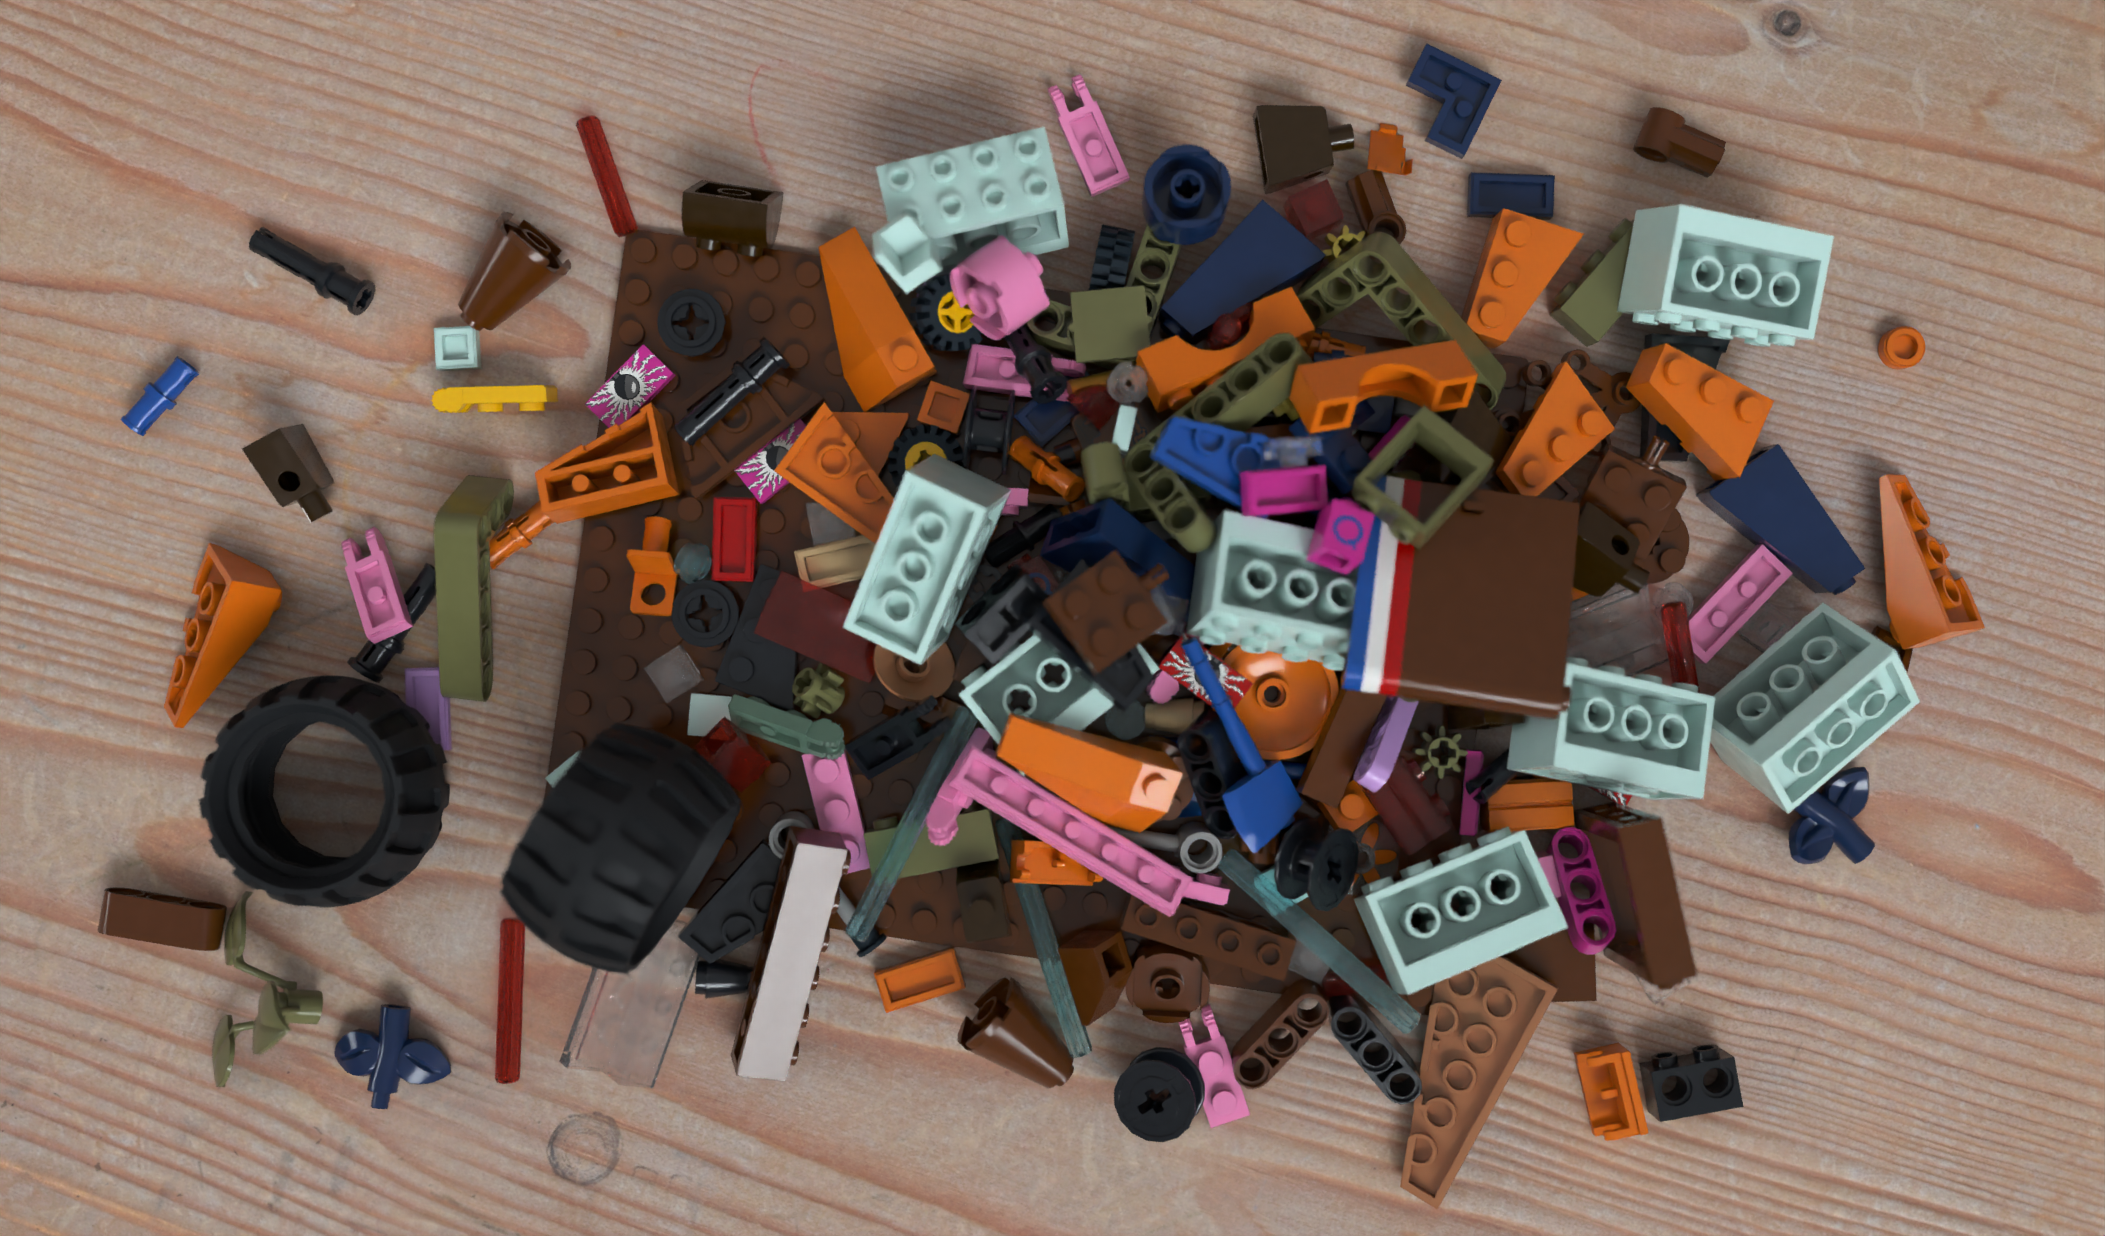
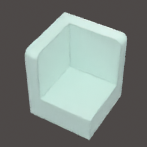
[872,212,942,294]

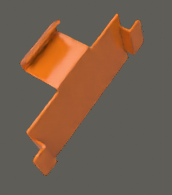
[1367,123,1413,176]

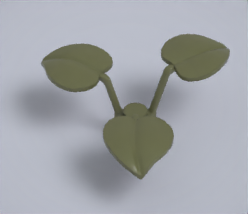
[212,891,323,1087]

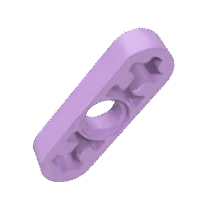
[1354,696,1419,792]

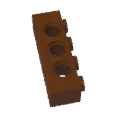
[1119,893,1297,982]

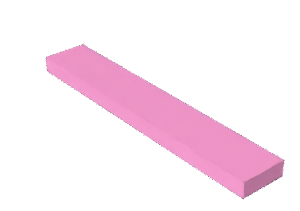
[949,745,1192,917]

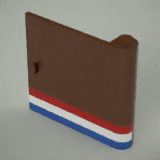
[1341,476,1580,720]

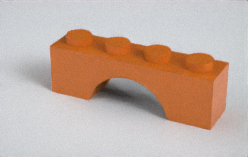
[1135,287,1315,413]
[1289,340,1478,434]

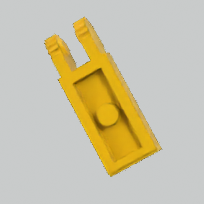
[430,385,558,413]

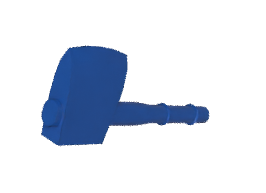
[1181,637,1303,854]

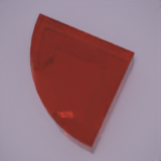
[1066,385,1128,430]

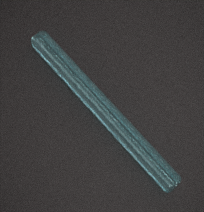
[845,706,978,942]
[995,818,1092,1058]
[1217,849,1421,1034]

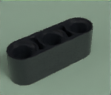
[1178,710,1247,840]
[1328,991,1422,1104]

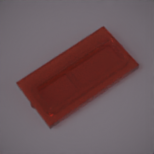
[753,570,876,684]

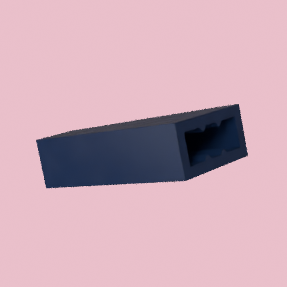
[1158,200,1326,346]
[1696,444,1865,595]
[1040,498,1195,626]

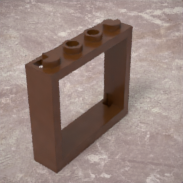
[1574,802,1697,990]

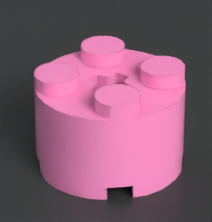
[950,235,1049,340]

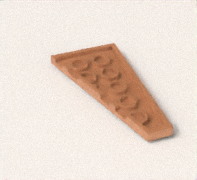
[1400,955,1559,1210]

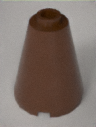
[458,212,571,331]
[958,977,1074,1088]

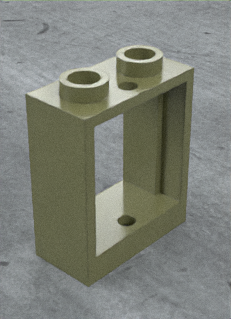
[1351,405,1493,550]

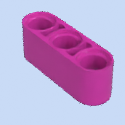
[1546,827,1616,955]

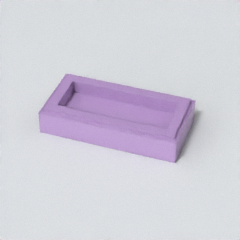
[404,667,452,750]

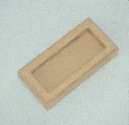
[794,535,876,592]

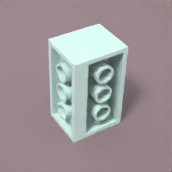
[876,126,1069,277]
[1617,204,1834,347]
[843,454,1011,665]
[1187,510,1358,671]
[1710,603,1920,814]
[959,635,1159,776]
[1507,657,1715,800]
[1354,826,1568,995]

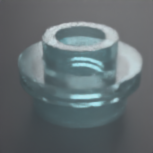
[674,543,712,584]

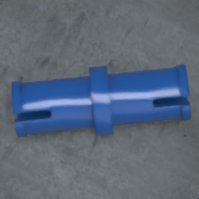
[121,356,200,436]

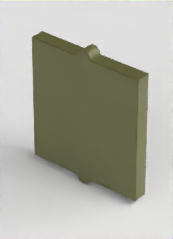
[1069,285,1152,364]

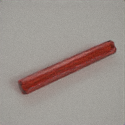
[495,917,525,1084]

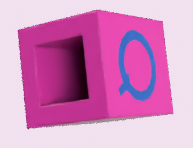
[1306,499,1375,575]

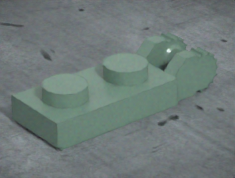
[728,694,845,761]

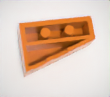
[1461,208,1584,349]
[1626,343,1774,481]
[535,403,679,524]

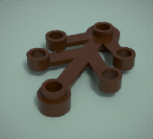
[1493,349,1641,457]

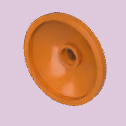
[1212,645,1339,760]

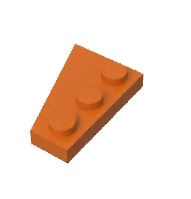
[1495,361,1615,497]
[774,402,895,544]

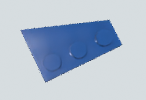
[1149,416,1304,519]

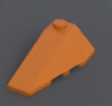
[818,226,937,412]
[1879,474,1985,650]
[164,543,282,728]
[996,713,1183,833]

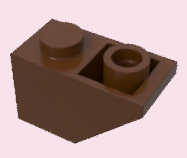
[1057,930,1133,1026]

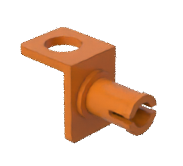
[627,517,678,616]

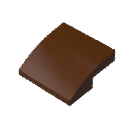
[1503,923,1597,1002]

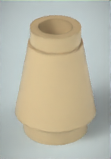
[1145,696,1207,735]

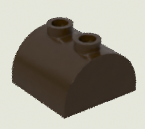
[682,180,783,257]

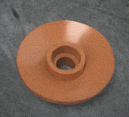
[873,642,955,702]

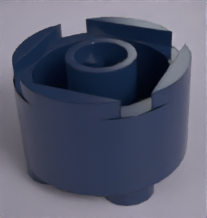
[1142,145,1231,245]

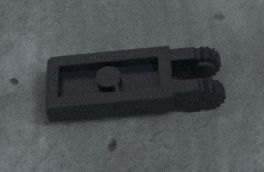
[845,695,954,780]

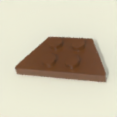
[674,357,825,500]

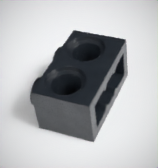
[955,563,1049,664]
[1639,1044,1743,1122]

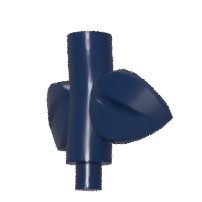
[1789,767,1875,864]
[334,1004,451,1109]

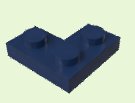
[1406,43,1502,159]
[1288,400,1376,495]

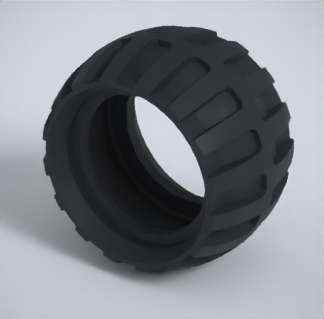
[199,675,450,908]
[500,723,741,974]

